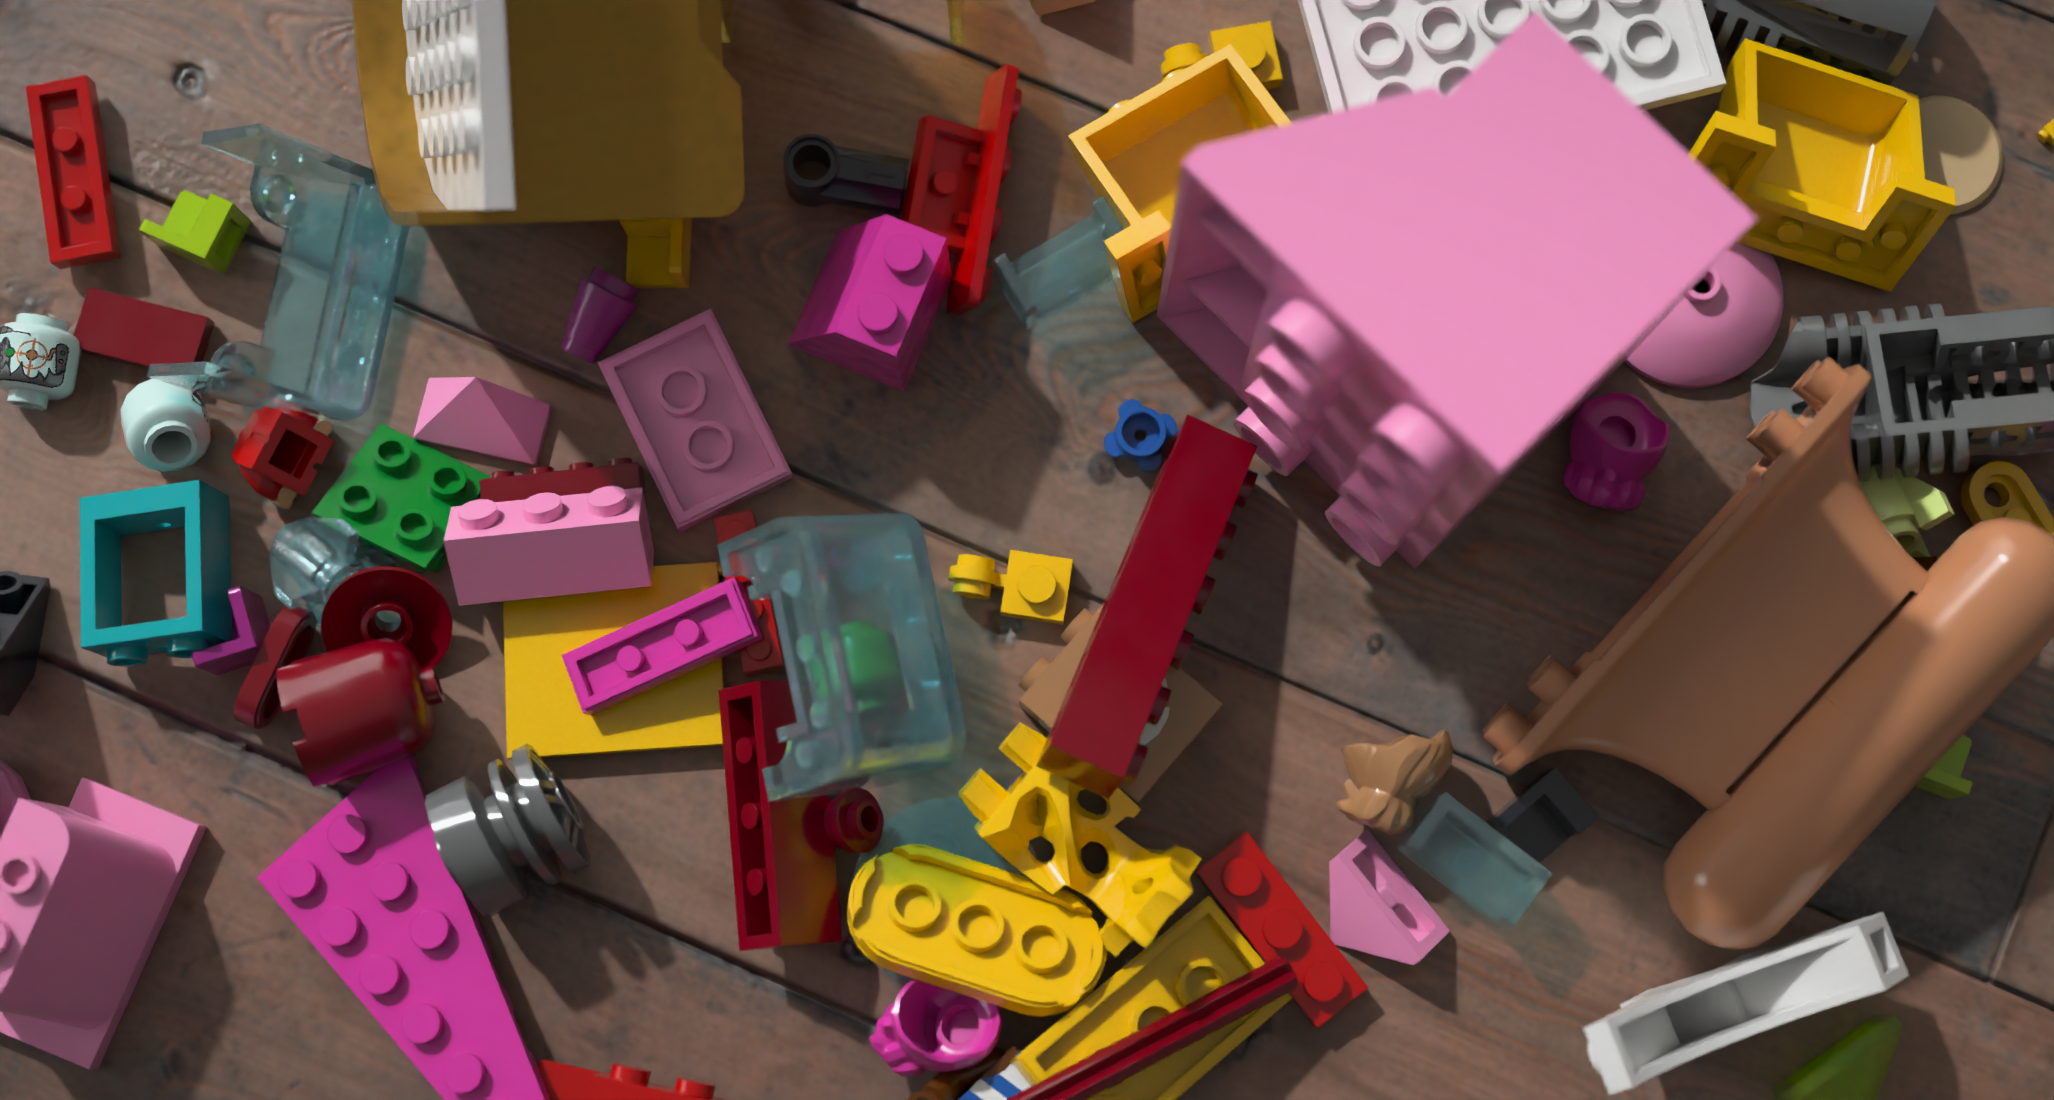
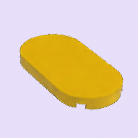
[847,844,1107,1016]

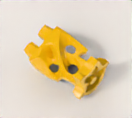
[958,722,1201,957]

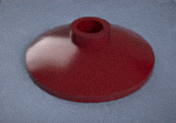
[321,566,453,668]

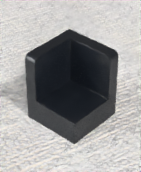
[1486,767,1599,868]

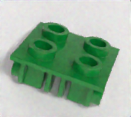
[312,423,491,573]

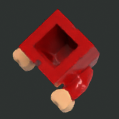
[231,406,334,510]

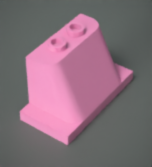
[0,777,207,1070]

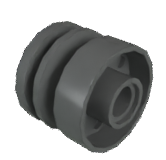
[425,744,591,917]

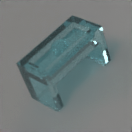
[993,196,1124,330]
[1396,792,1553,928]

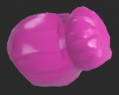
[1562,392,1669,511]
[869,979,1003,1077]

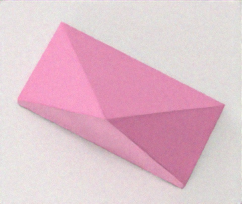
[413,377,552,467]
[1329,829,1450,965]

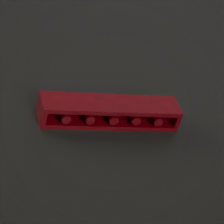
[1036,414,1258,799]

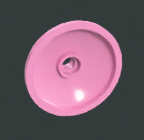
[1624,242,1784,389]

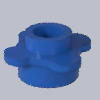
[1104,399,1177,472]

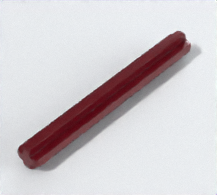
[1007,957,1298,1100]

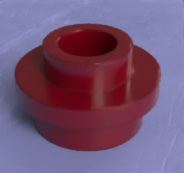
[824,788,884,854]

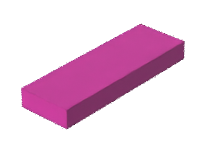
[562,577,764,716]

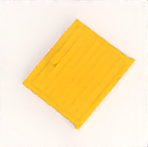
[503,562,724,760]

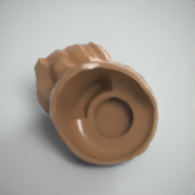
[1336,729,1453,835]

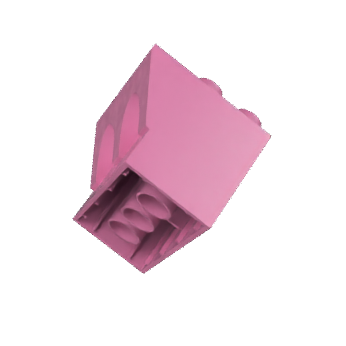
[1156,11,1756,569]

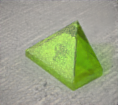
[1771,1014,1903,1100]

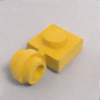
[1160,21,1283,89]
[948,550,1073,625]

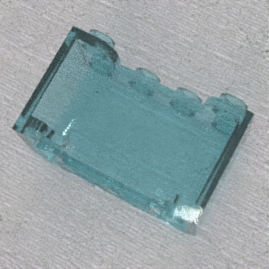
[717,513,967,802]

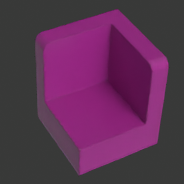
[192,586,270,675]

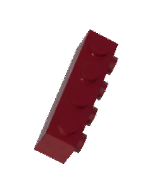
[718,680,842,951]

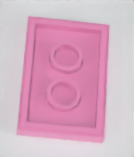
[598,308,794,532]

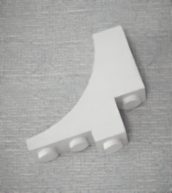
[1584,912,1909,1094]

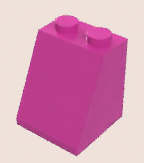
[789,214,952,392]

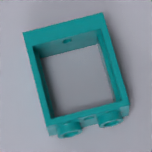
[79,480,233,667]

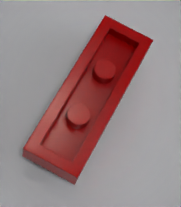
[25,75,121,269]
[1194,831,1369,1028]

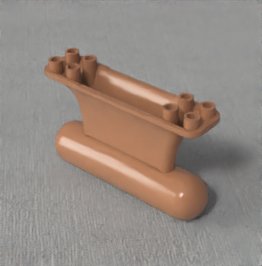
[1482,357,2054,950]

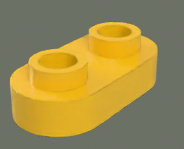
[1961,461,2054,536]

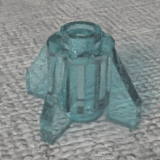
[269,517,397,629]

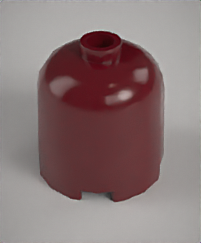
[276,638,445,787]

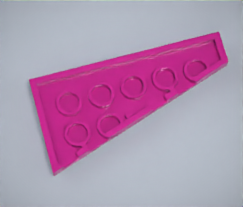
[256,756,551,1100]

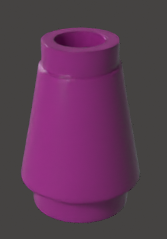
[560,267,639,365]

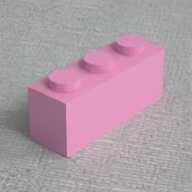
[443,486,655,606]

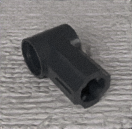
[784,134,909,216]

